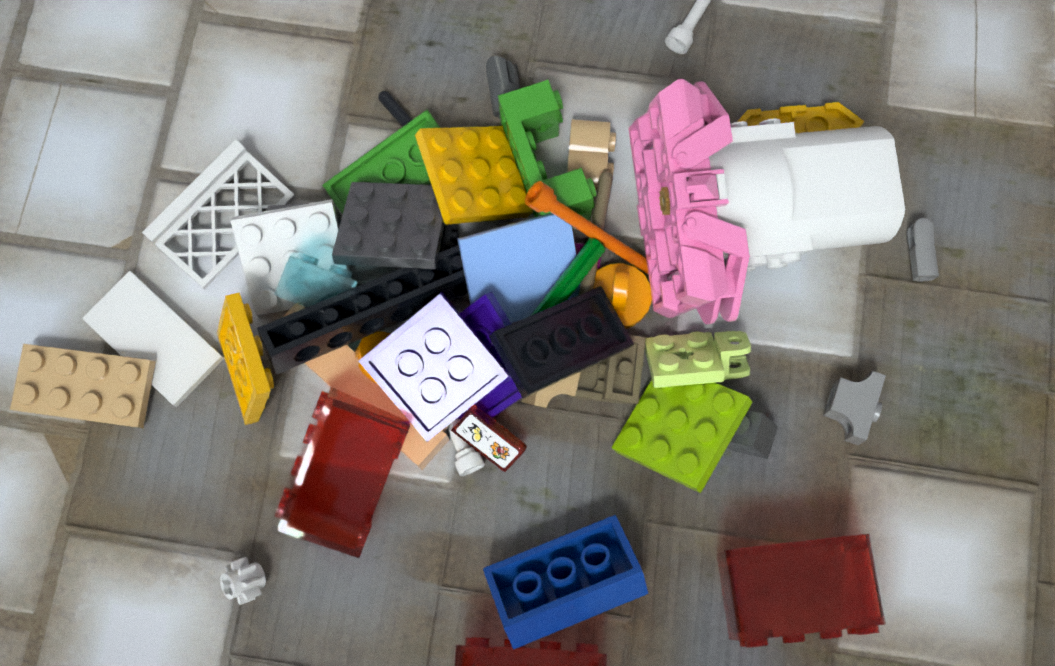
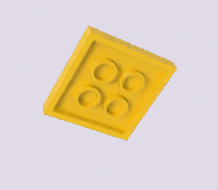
[415,126,533,225]
[217,293,274,425]

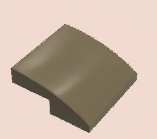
[566,335,646,405]

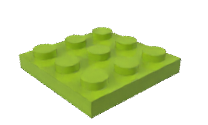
[611,380,753,493]

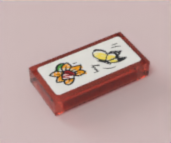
[451,404,528,472]

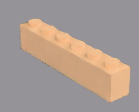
[283,301,450,470]

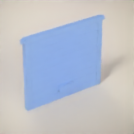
[458,213,581,323]

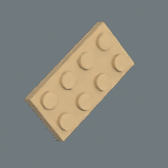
[10,344,156,428]

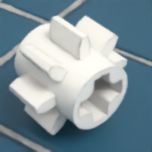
[220,557,266,605]

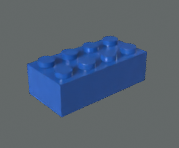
[483,514,648,650]

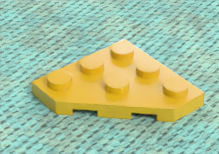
[737,102,864,133]

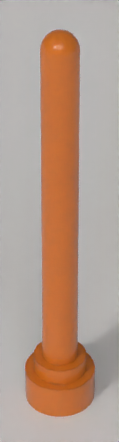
[525,181,648,274]

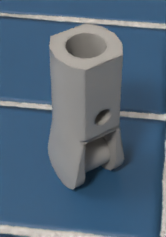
[906,218,939,282]

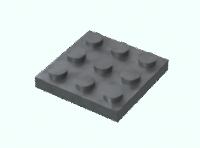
[332,182,445,269]

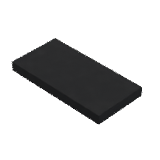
[489,286,635,399]

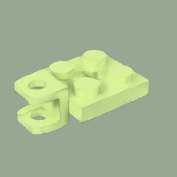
[645,331,751,388]

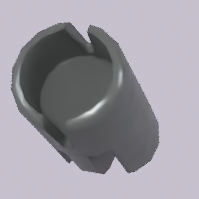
[486,56,521,119]

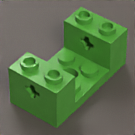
[498,80,597,227]

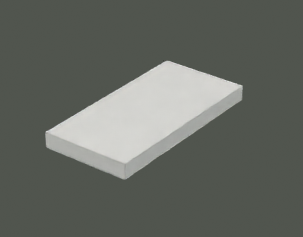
[82,271,224,407]

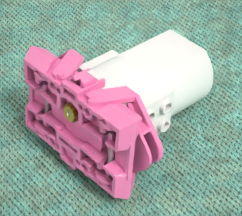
[628,79,905,324]

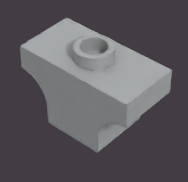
[823,371,886,445]

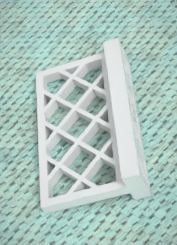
[142,139,295,290]

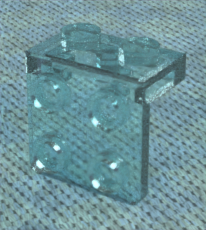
[274,252,357,307]

